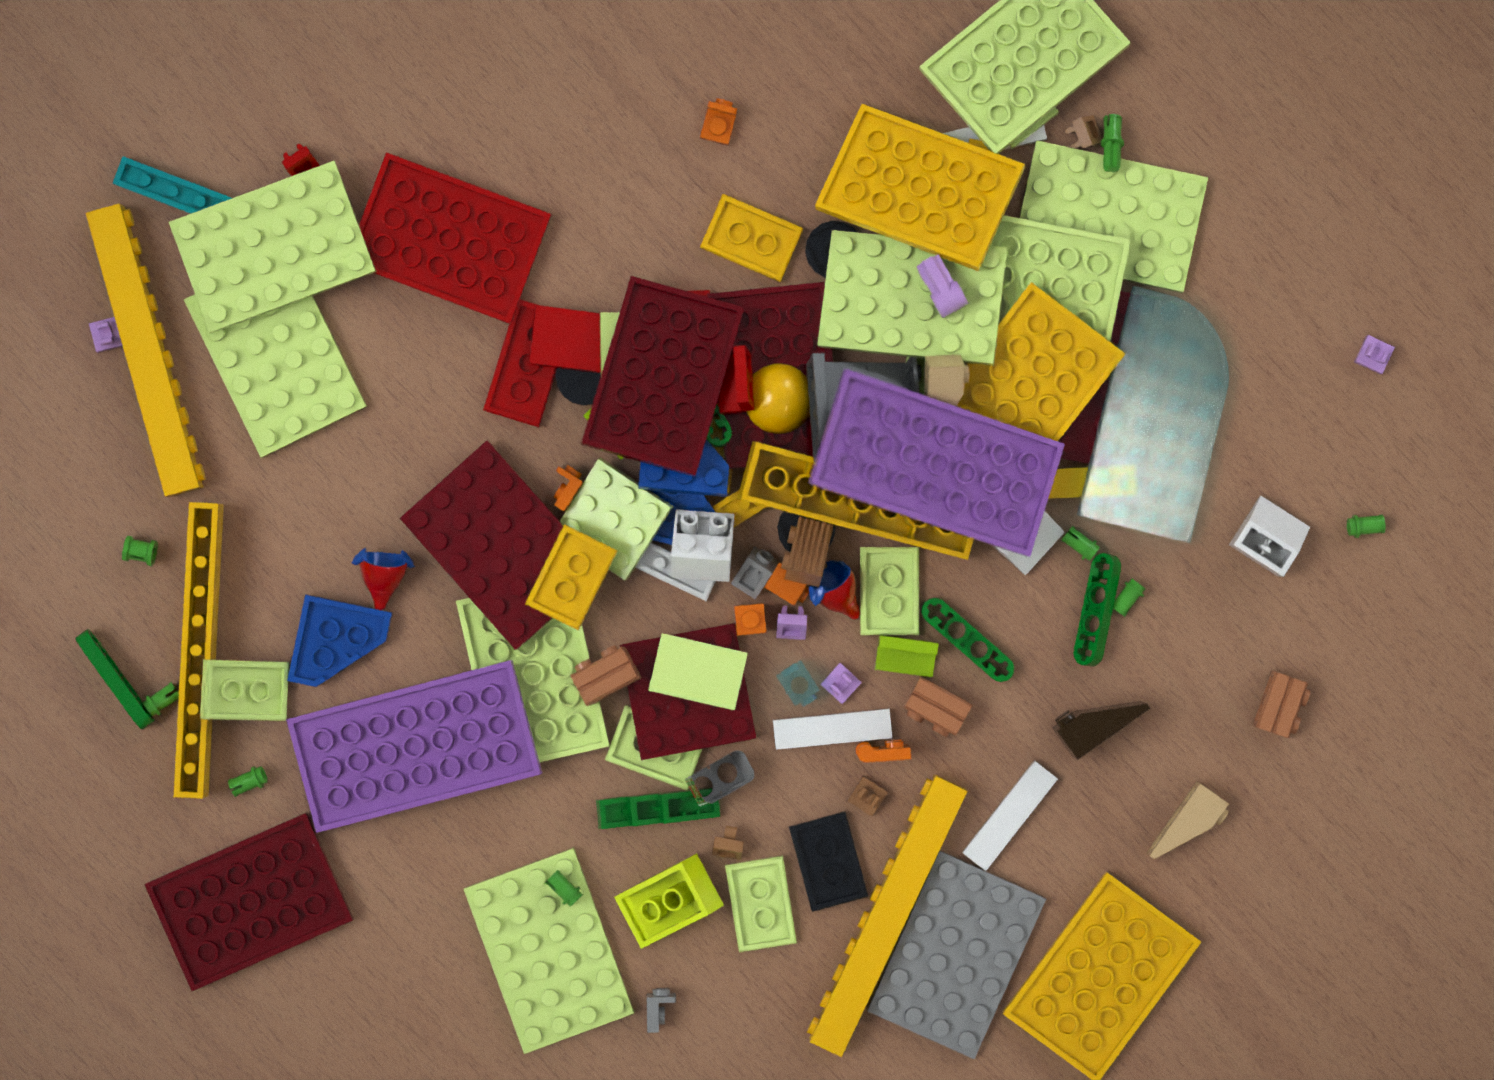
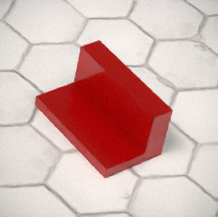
[718,345,755,414]

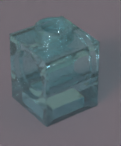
[776,659,820,707]

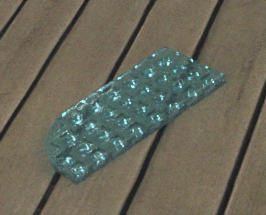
[1077,286,1229,543]

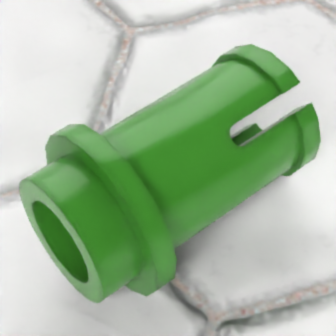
[1346,514,1386,538]
[1061,526,1100,561]
[1113,578,1145,617]
[142,682,179,717]
[228,766,268,797]
[545,870,583,907]

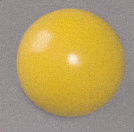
[746,363,810,434]

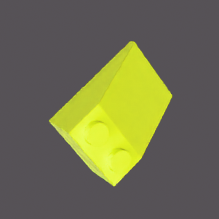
[614,853,724,949]

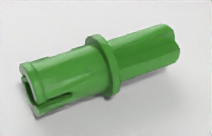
[1101,114,1124,173]

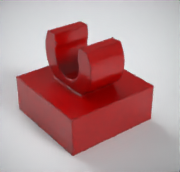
[282,144,320,176]

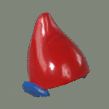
[352,547,415,610]
[809,560,860,620]

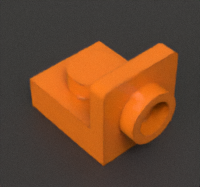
[700,98,737,146]
[553,465,583,512]

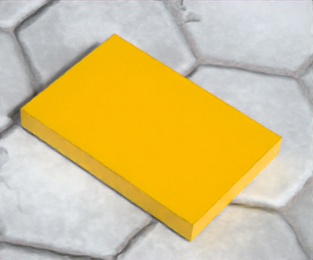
[700,194,803,283]
[525,524,618,630]

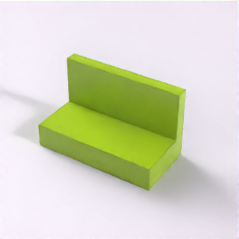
[875,635,939,677]

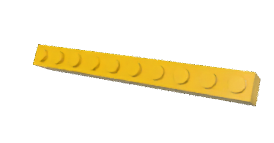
[86,203,206,497]
[173,502,224,799]
[807,774,968,1057]

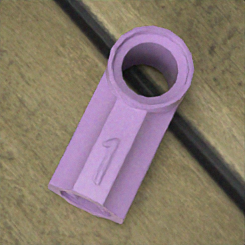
[917,254,969,318]

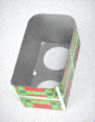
[685,750,754,806]

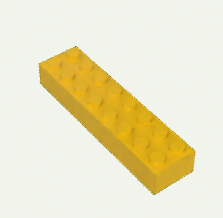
[738,442,974,560]

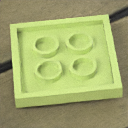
[560,458,673,580]

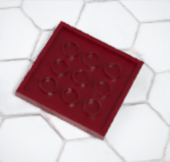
[620,623,756,760]

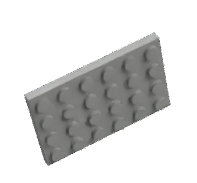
[867,851,1046,1059]

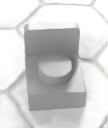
[731,547,779,599]
[647,988,676,1033]

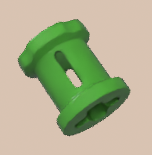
[122,536,158,567]

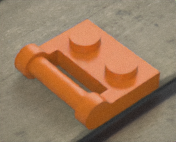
[855,739,911,762]

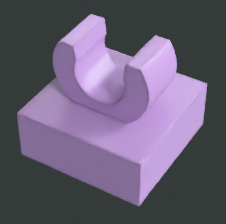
[89,317,122,353]
[1354,335,1395,374]
[776,606,807,640]
[821,663,862,704]

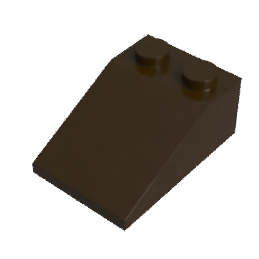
[1052,701,1150,760]

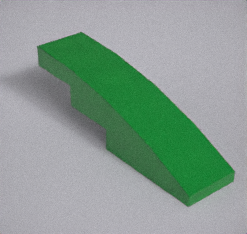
[596,788,720,829]

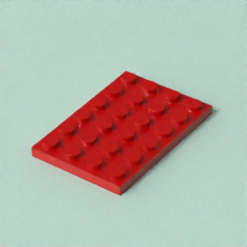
[359,152,552,324]

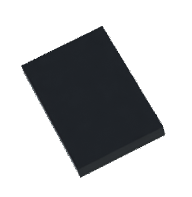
[789,811,868,912]

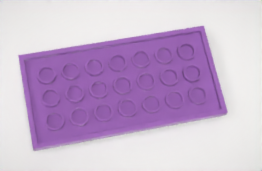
[808,369,1065,557]
[286,660,542,833]

